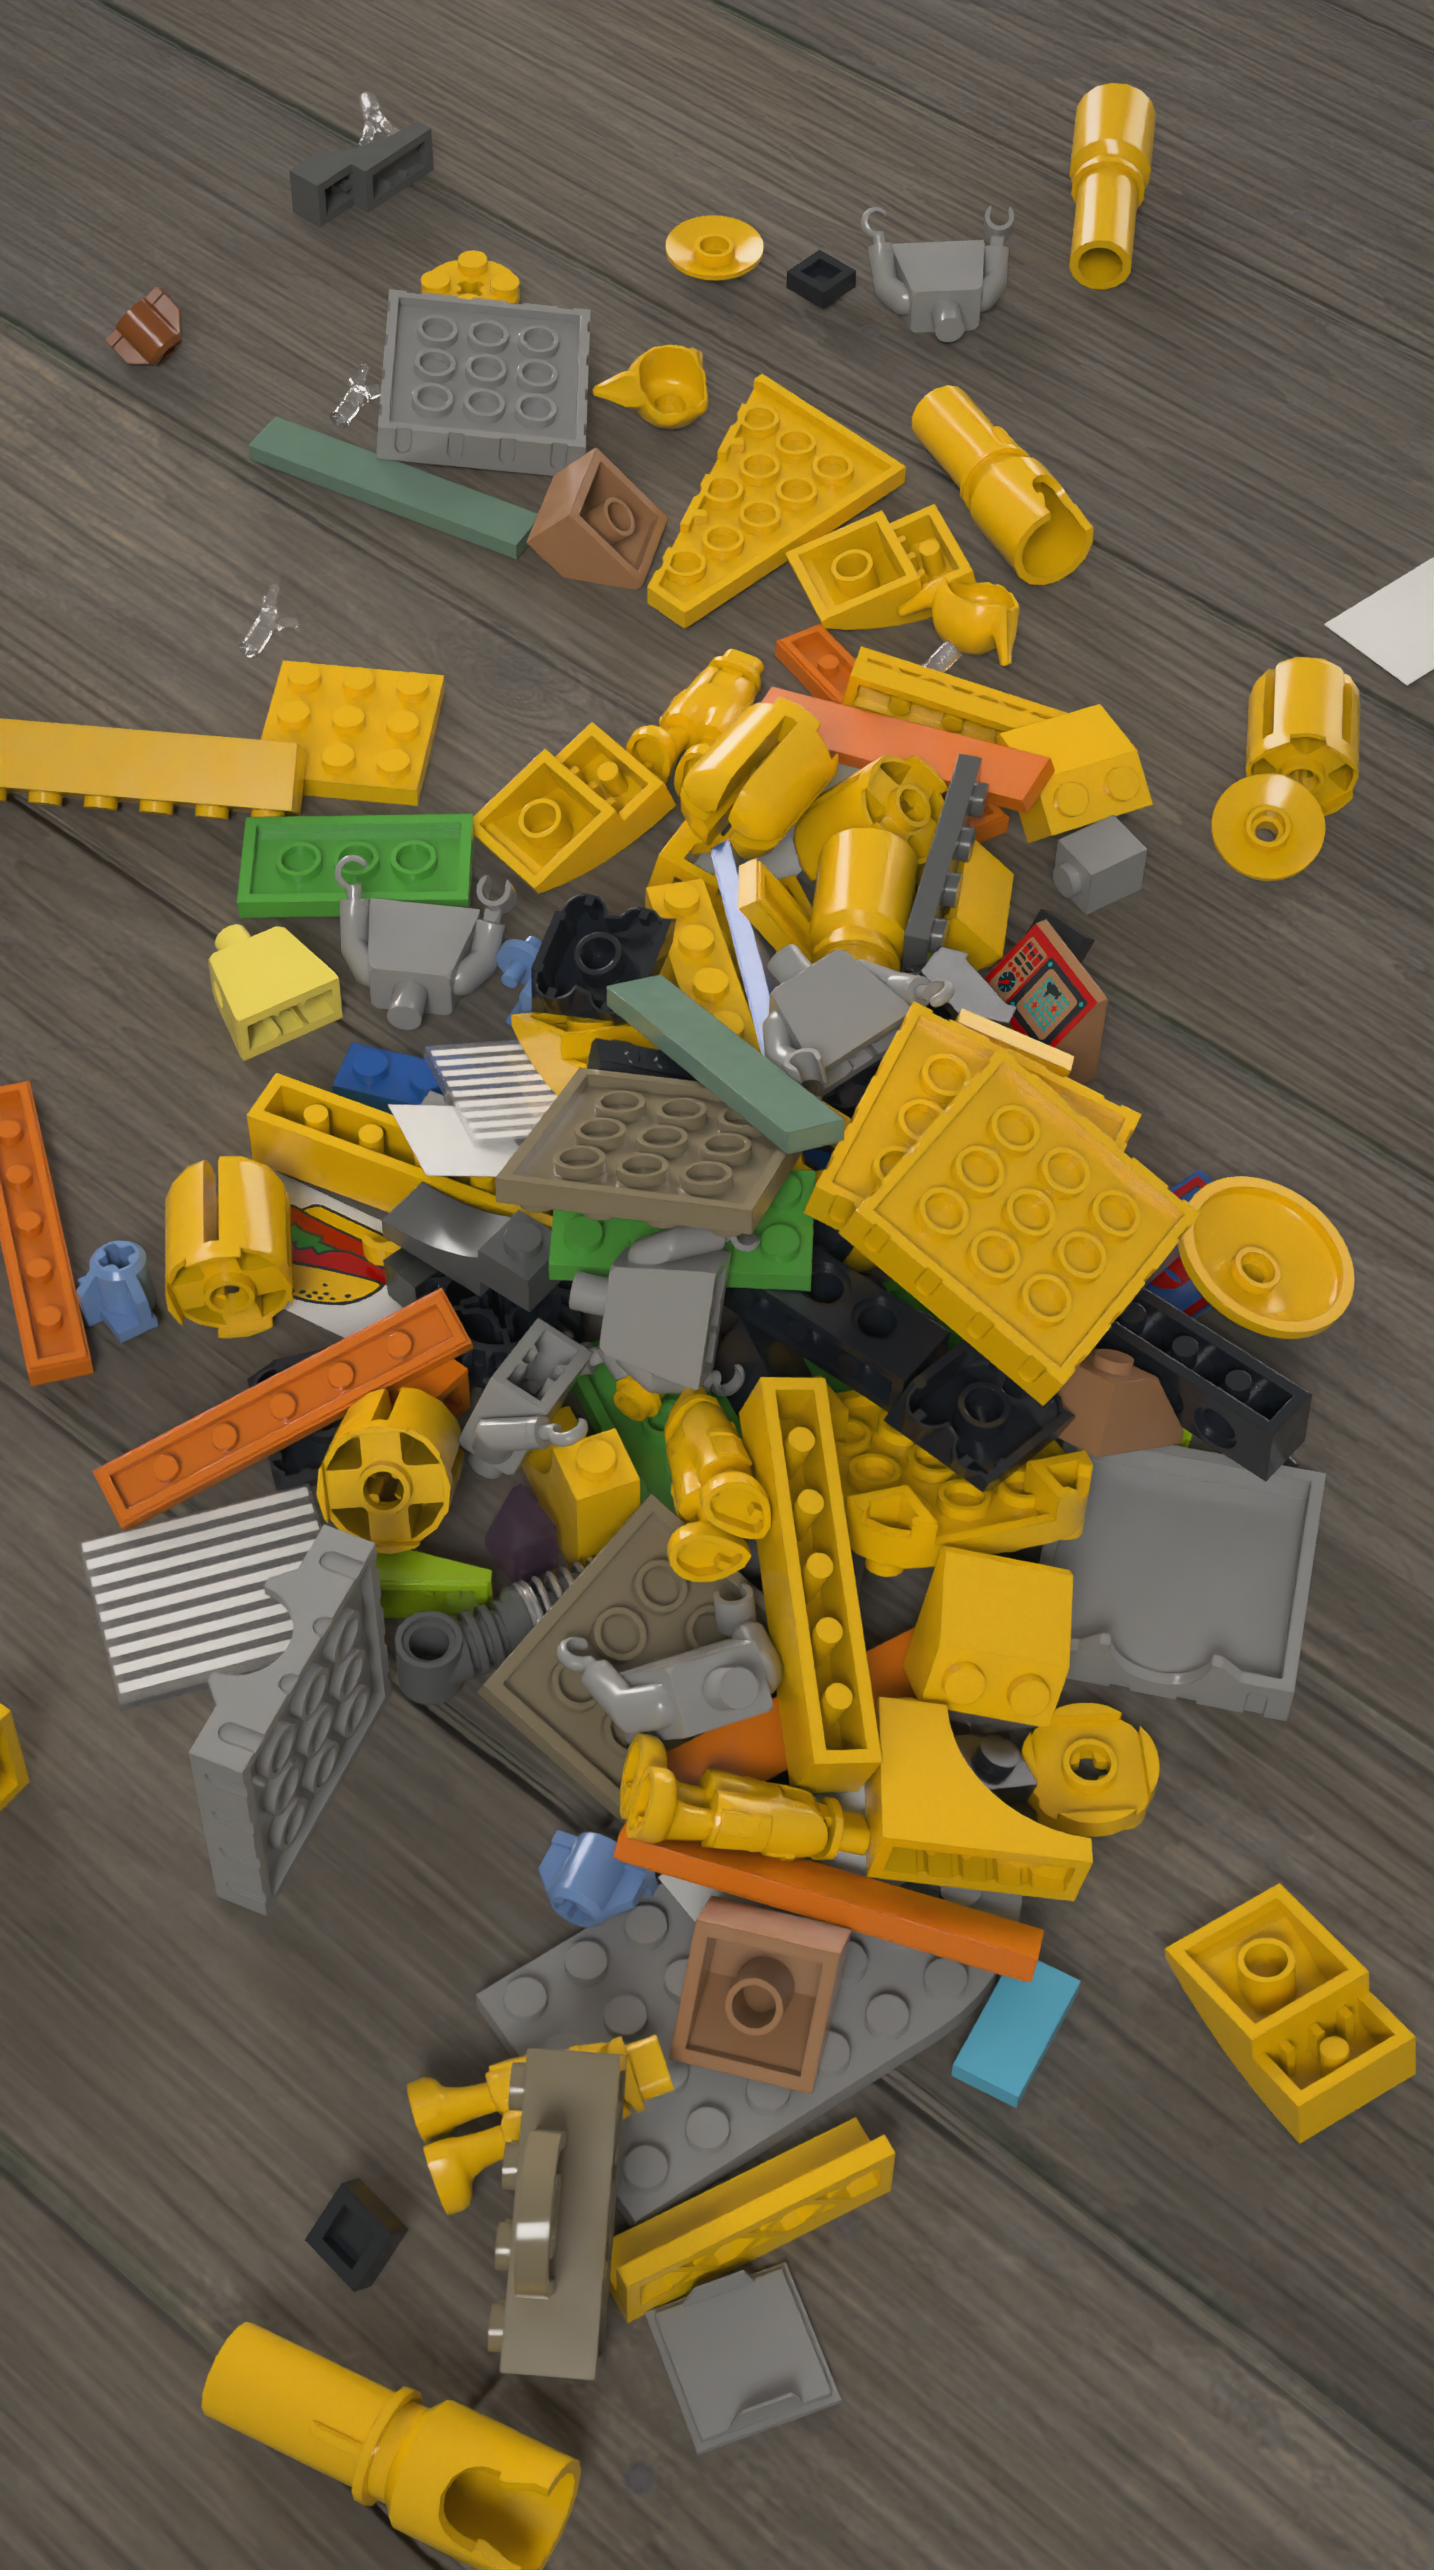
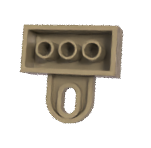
[488,2048,628,2380]

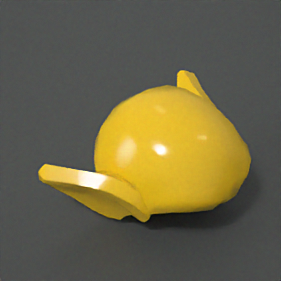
[593,345,709,430]
[897,577,1020,666]

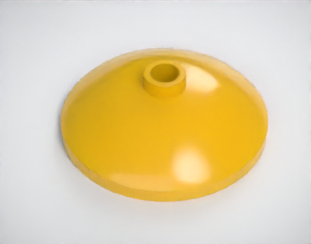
[1178,1176,1355,1339]

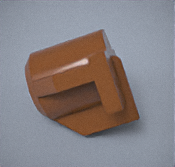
[105,286,182,365]

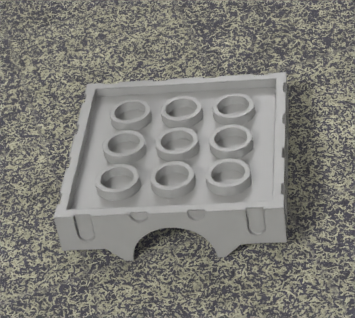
[376,289,591,476]
[1039,1441,1326,1721]
[189,1524,392,1916]

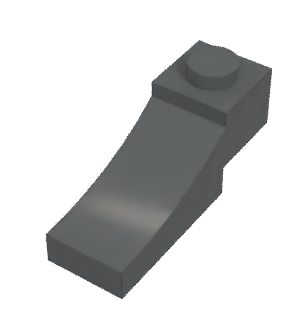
[289,121,434,227]
[382,1182,561,1312]

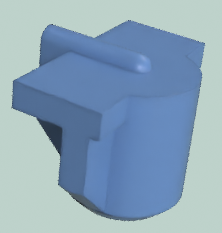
[76,1241,159,1344]
[538,1830,658,1928]

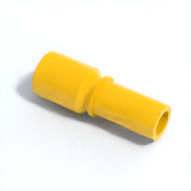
[1069,83,1156,290]
[912,385,1094,585]
[809,828,918,972]
[201,2322,581,2570]

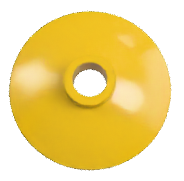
[666,215,763,280]
[1211,773,1325,881]

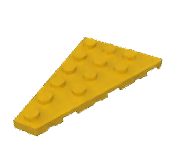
[647,374,906,629]

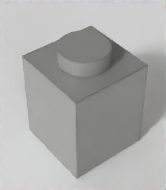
[1053,814,1147,915]

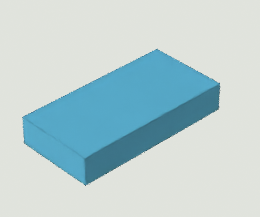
[951,1960,1081,2109]

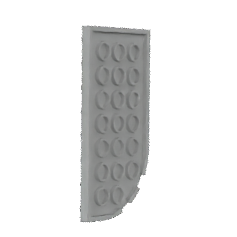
[476,1731,1022,2228]

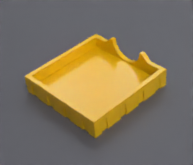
[803,1001,1142,1256]
[839,1046,1201,1406]

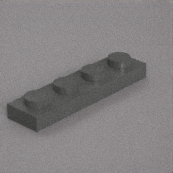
[903,754,989,968]

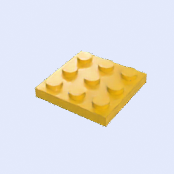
[261,660,445,806]

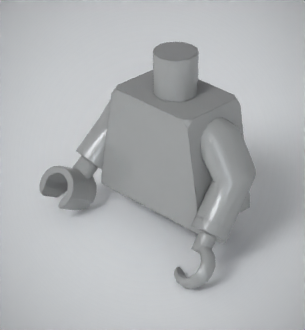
[861,206,1014,342]
[335,855,517,1030]
[762,944,955,1096]
[569,1226,760,1397]
[458,1318,629,1479]
[557,1583,783,1743]

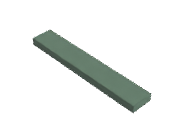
[248,416,538,560]
[607,975,844,1154]

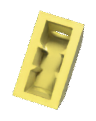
[208,924,343,1061]

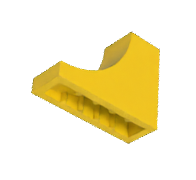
[522,1406,640,1573]
[865,1696,1093,1901]

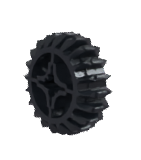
[416,1274,584,1393]

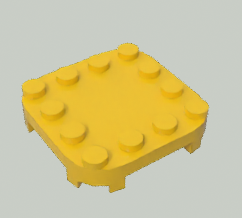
[813,1375,1093,1577]

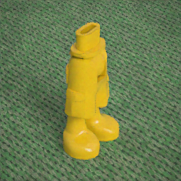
[626,649,764,797]
[664,1386,771,1582]
[620,1733,870,1862]
[407,2034,675,2216]

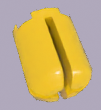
[1246,657,1360,816]
[680,697,839,860]
[793,754,948,881]
[165,1156,293,1339]
[316,1387,464,1555]

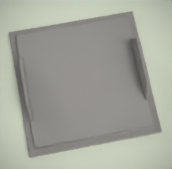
[644,2262,842,2455]

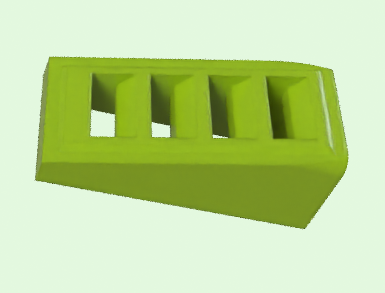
[376,1550,494,1619]

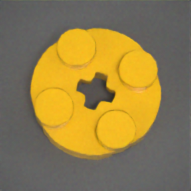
[421,250,520,304]
[1021,1703,1160,1837]

